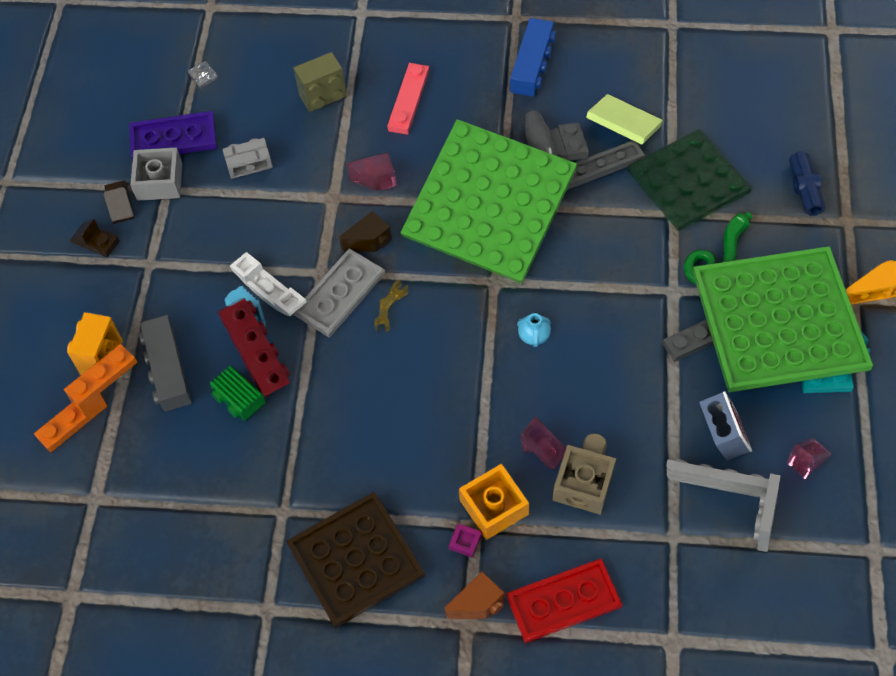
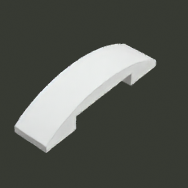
[230,252,307,316]

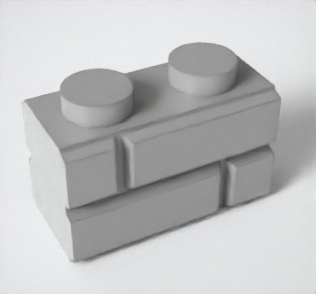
[223,138,273,179]

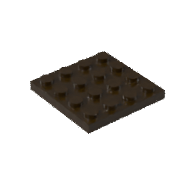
[286,491,425,629]

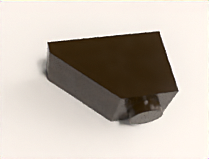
[339,211,392,252]

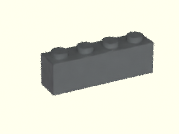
[138,315,192,412]

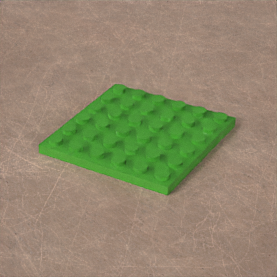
[401,119,577,284]
[693,246,873,392]

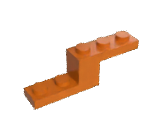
[34,344,138,453]

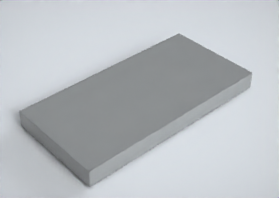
[294,248,385,338]

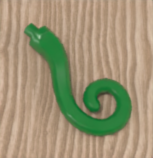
[684,212,753,285]

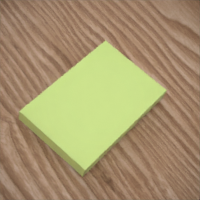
[586,94,663,144]

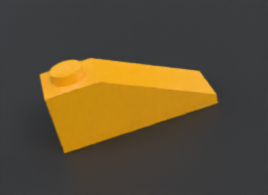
[845,260,896,305]

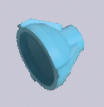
[517,313,551,347]

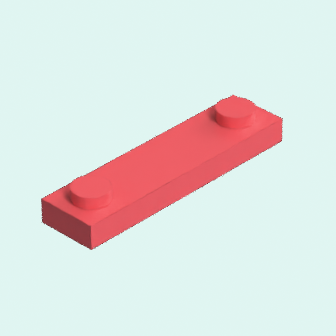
[387,63,429,135]

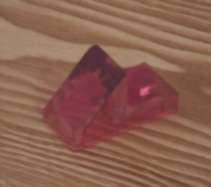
[520,417,566,469]

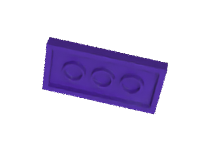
[129,111,217,161]

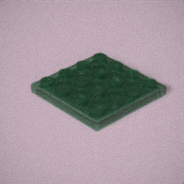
[628,129,752,231]

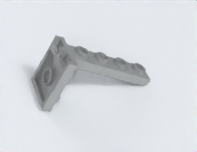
[666,459,781,552]

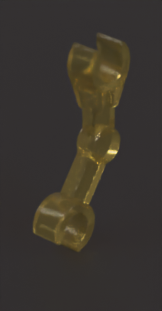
[374,280,408,332]

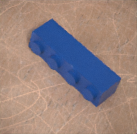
[510,18,557,97]

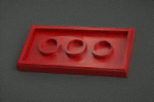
[506,558,622,644]

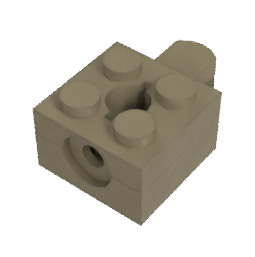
[552,434,616,515]

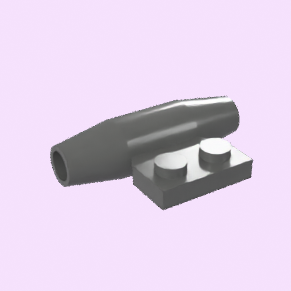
[524,110,589,161]

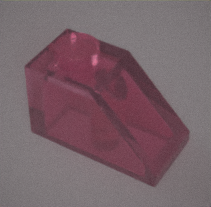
[346,153,396,191]

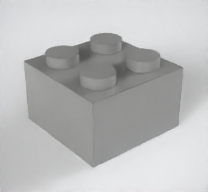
[130,148,182,201]

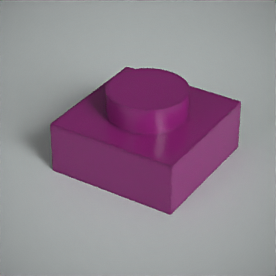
[449,523,482,558]

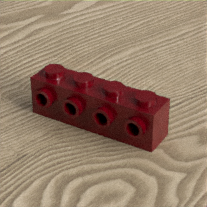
[217,298,290,397]

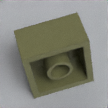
[293,52,347,112]

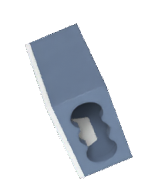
[699,392,752,461]

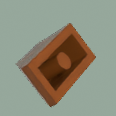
[445,572,504,619]

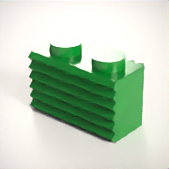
[210,365,266,421]

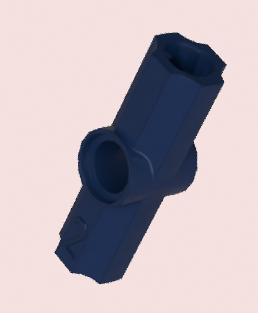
[789,151,826,216]

